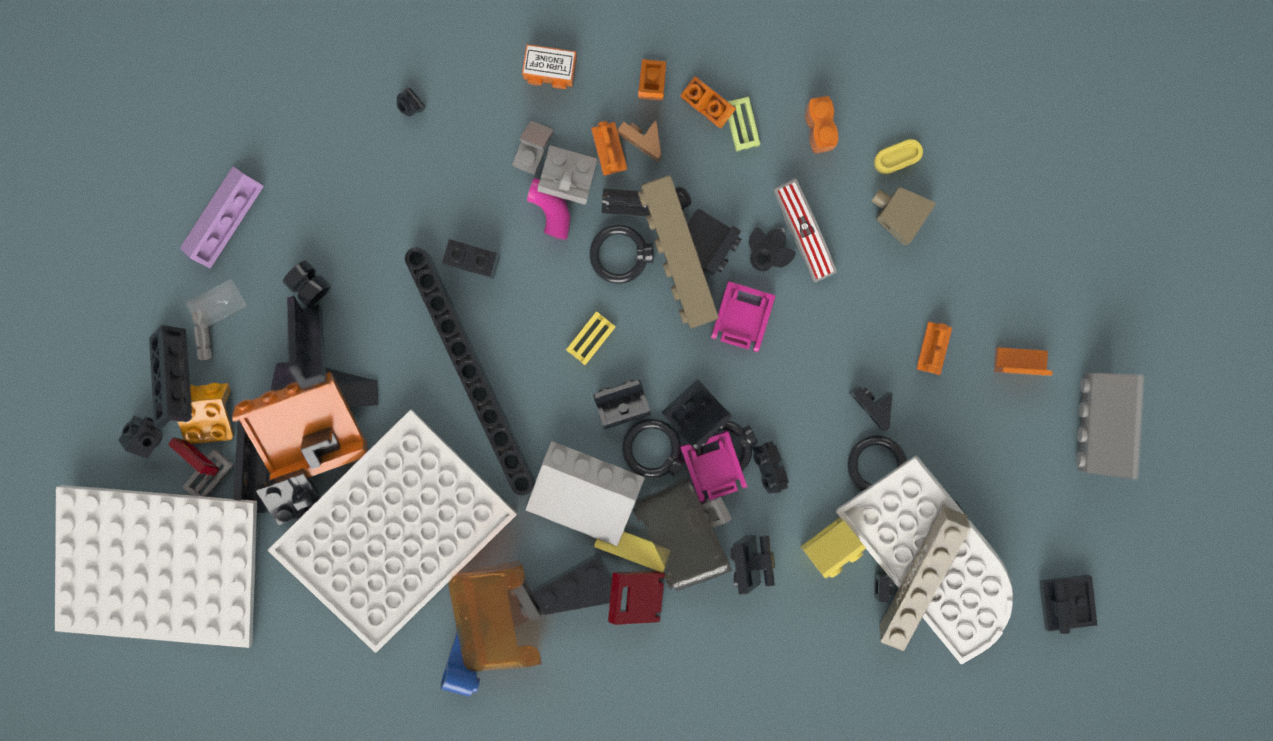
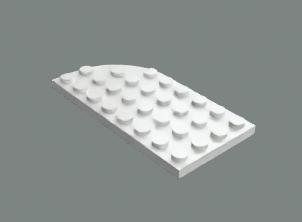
[836,455,1013,664]

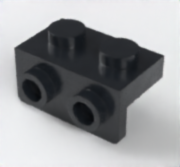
[593,380,651,430]

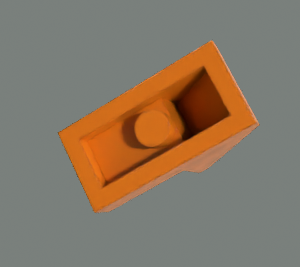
[638,59,666,101]

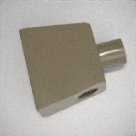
[871,187,936,246]

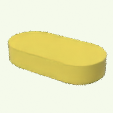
[874,139,923,174]

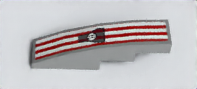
[772,178,837,283]

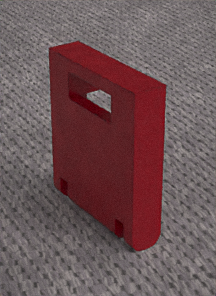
[608,571,665,625]

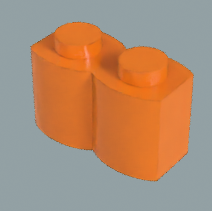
[805,96,838,154]

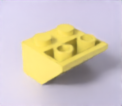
[800,517,866,579]

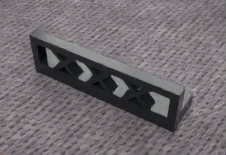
[287,296,326,389]
[149,325,192,429]
[233,420,270,513]

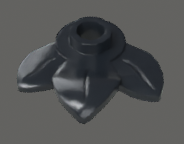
[749,228,796,271]

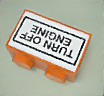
[522,44,577,89]

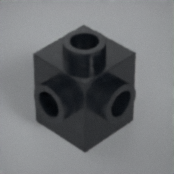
[118,415,163,459]

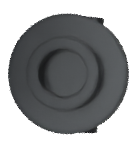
[396,87,426,117]

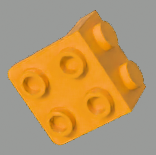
[177,383,234,444]

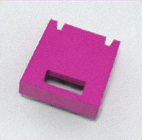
[711,281,775,352]
[681,430,747,503]

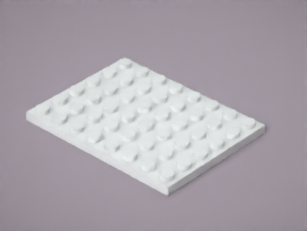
[268,409,517,653]
[55,485,257,648]

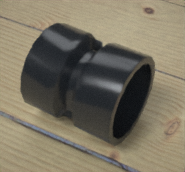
[283,260,331,308]

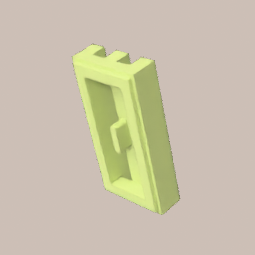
[728,97,760,152]

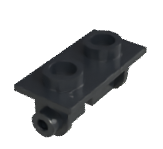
[601,188,650,217]
[752,441,789,493]

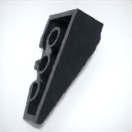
[271,362,379,407]

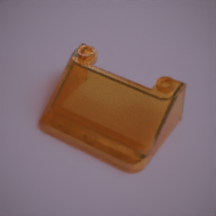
[449,560,542,671]

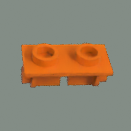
[591,121,627,176]
[916,322,952,375]

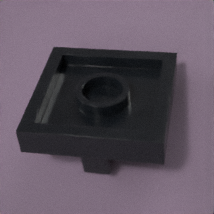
[256,468,321,525]

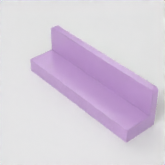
[180,166,264,269]

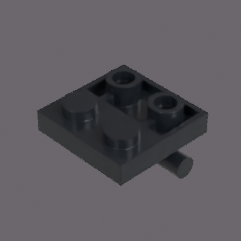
[730,535,775,594]
[1039,575,1098,634]

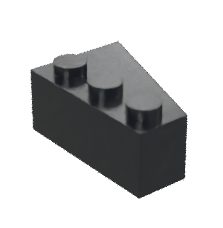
[532,553,612,615]

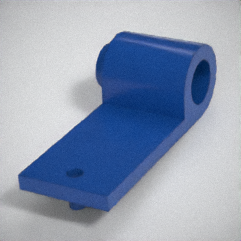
[440,615,492,697]

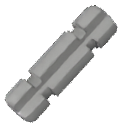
[192,312,212,361]

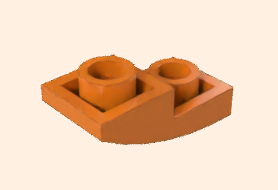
[680,76,736,128]

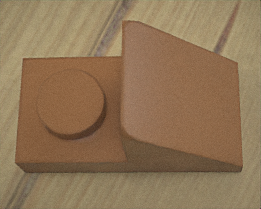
[618,120,661,162]

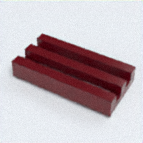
[168,437,220,477]

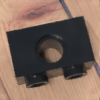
[442,239,500,279]

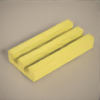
[566,311,616,365]

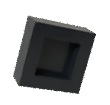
[874,573,893,602]

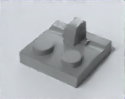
[537,145,597,205]

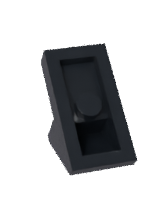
[849,387,892,431]

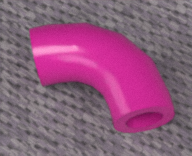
[527,178,571,240]

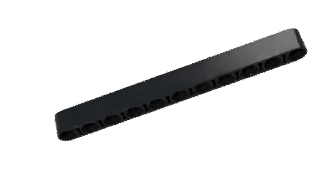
[405,247,535,496]

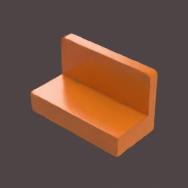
[994,348,1053,376]

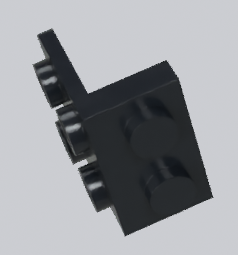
[687,209,742,276]
[662,379,732,449]

